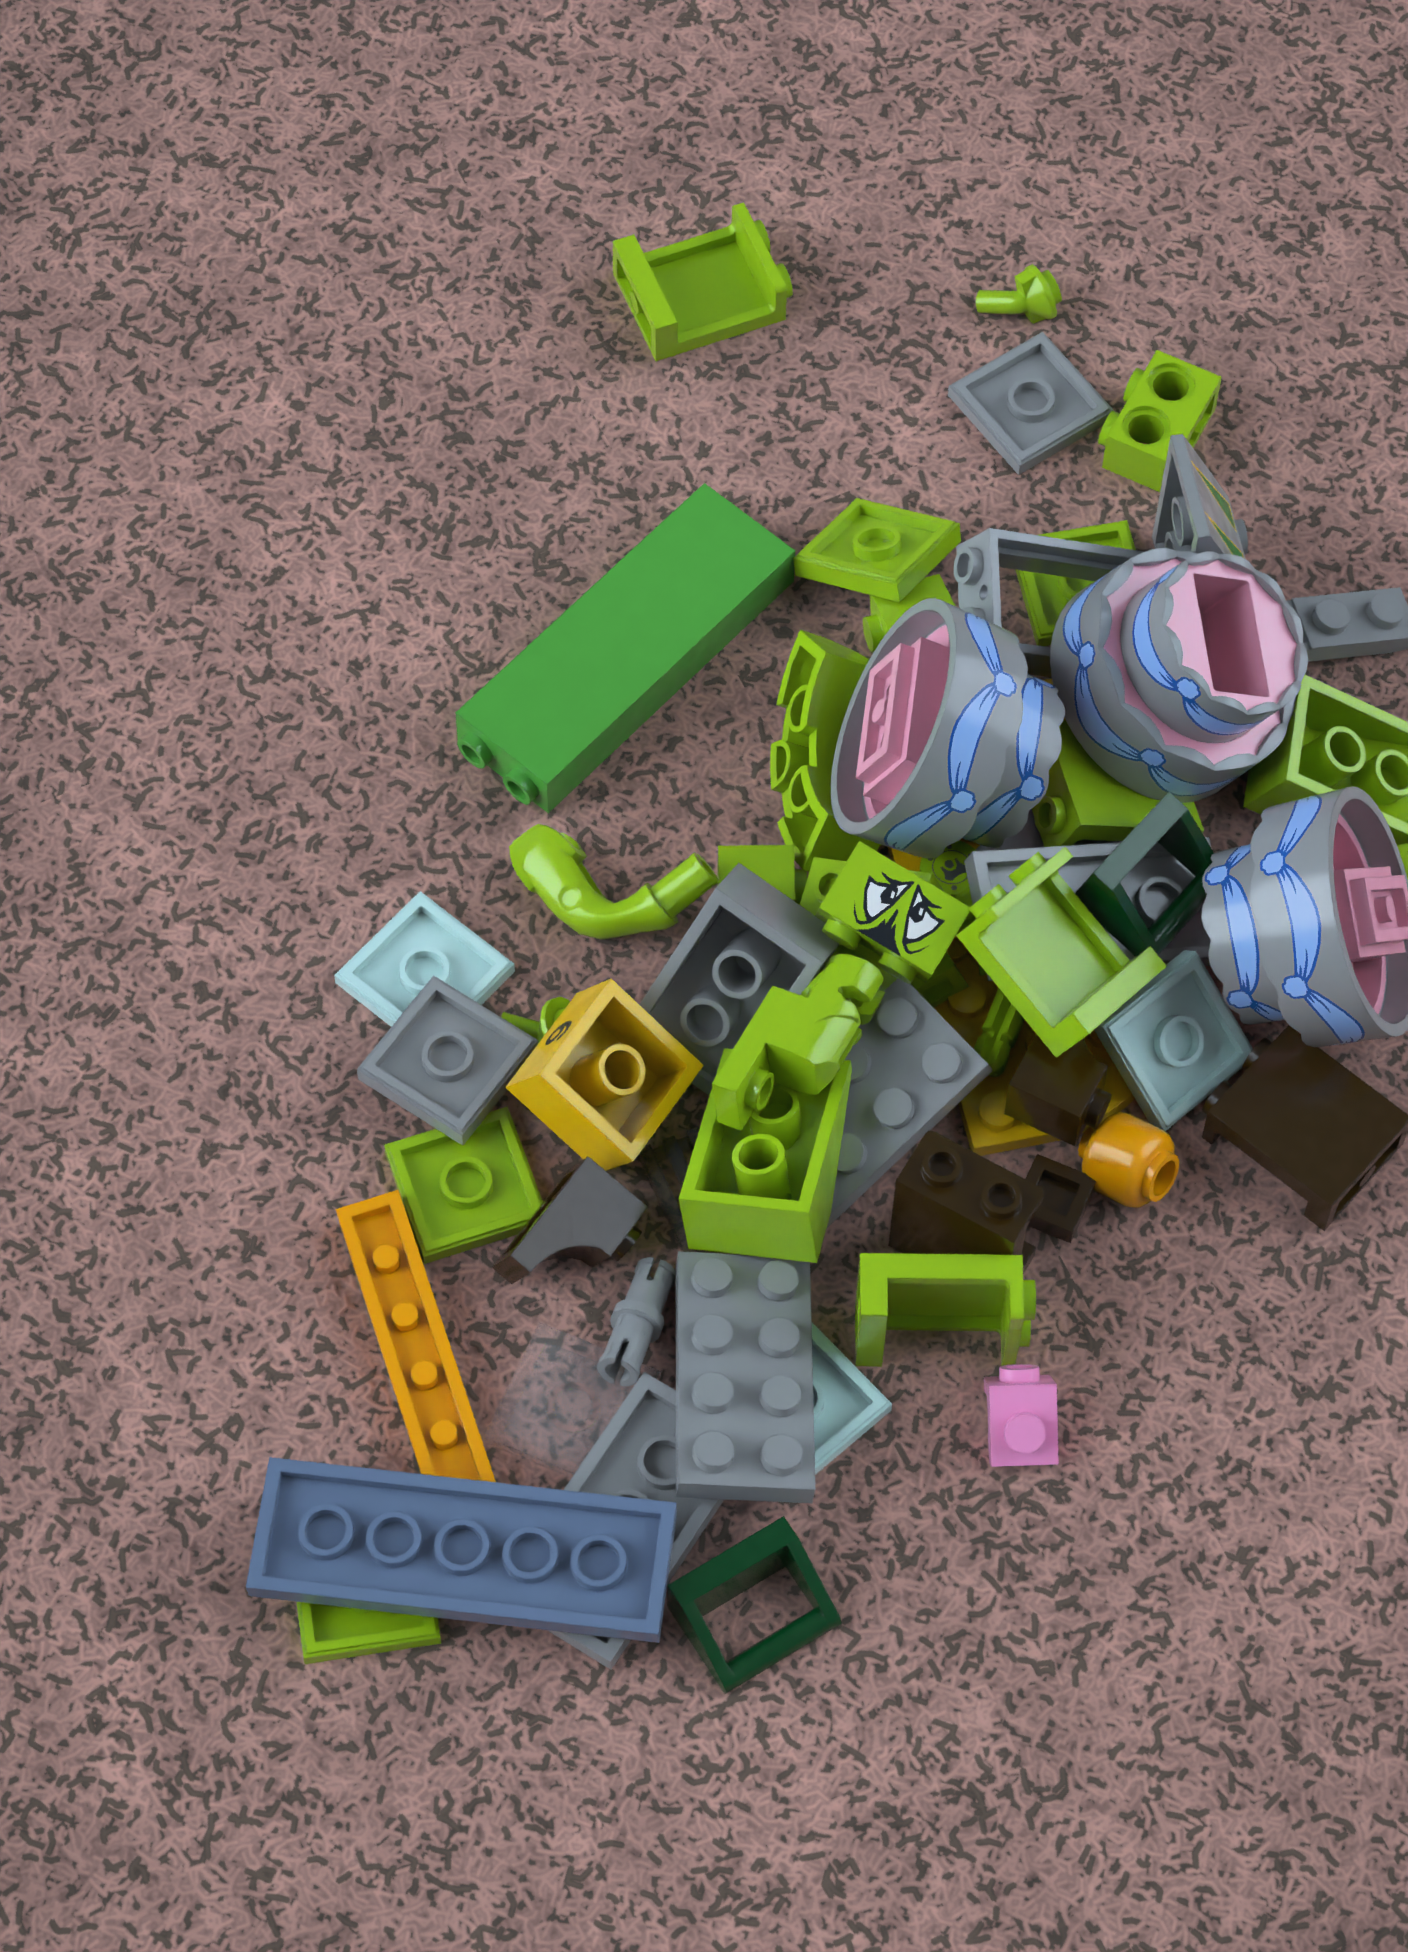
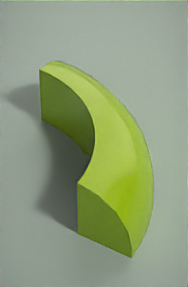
[770,630,881,872]

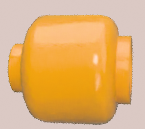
[1078,1112,1179,1208]

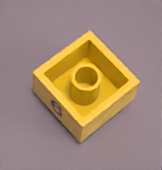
[505,979,704,1171]

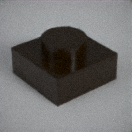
[1025,1154,1096,1243]

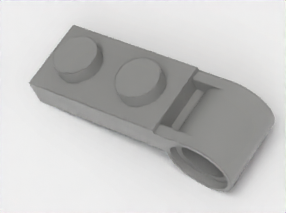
[1286,587,1408,662]

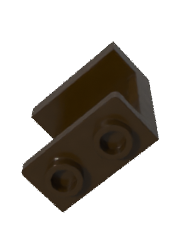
[1202,1025,1408,1231]
[888,1131,1044,1274]

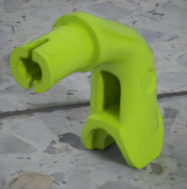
[509,824,719,940]

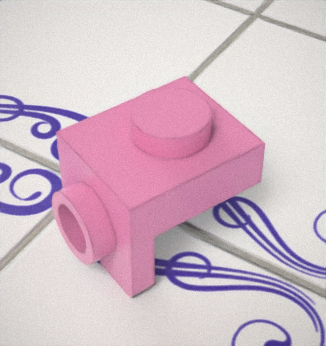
[984,1364,1059,1467]

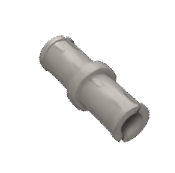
[597,1257,676,1386]

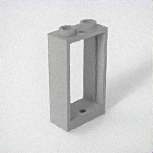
[954,528,1143,678]

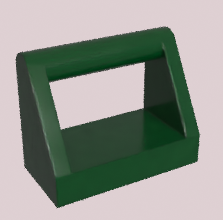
[1075,792,1214,957]
[667,1516,842,1694]

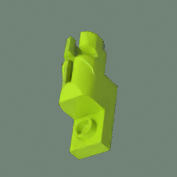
[712,954,886,1131]

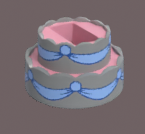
[1050,548,1308,803]
[831,598,1065,858]
[1201,786,1408,1047]

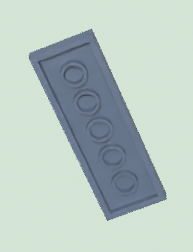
[246,1457,677,1643]

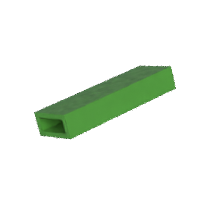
[455,483,795,813]

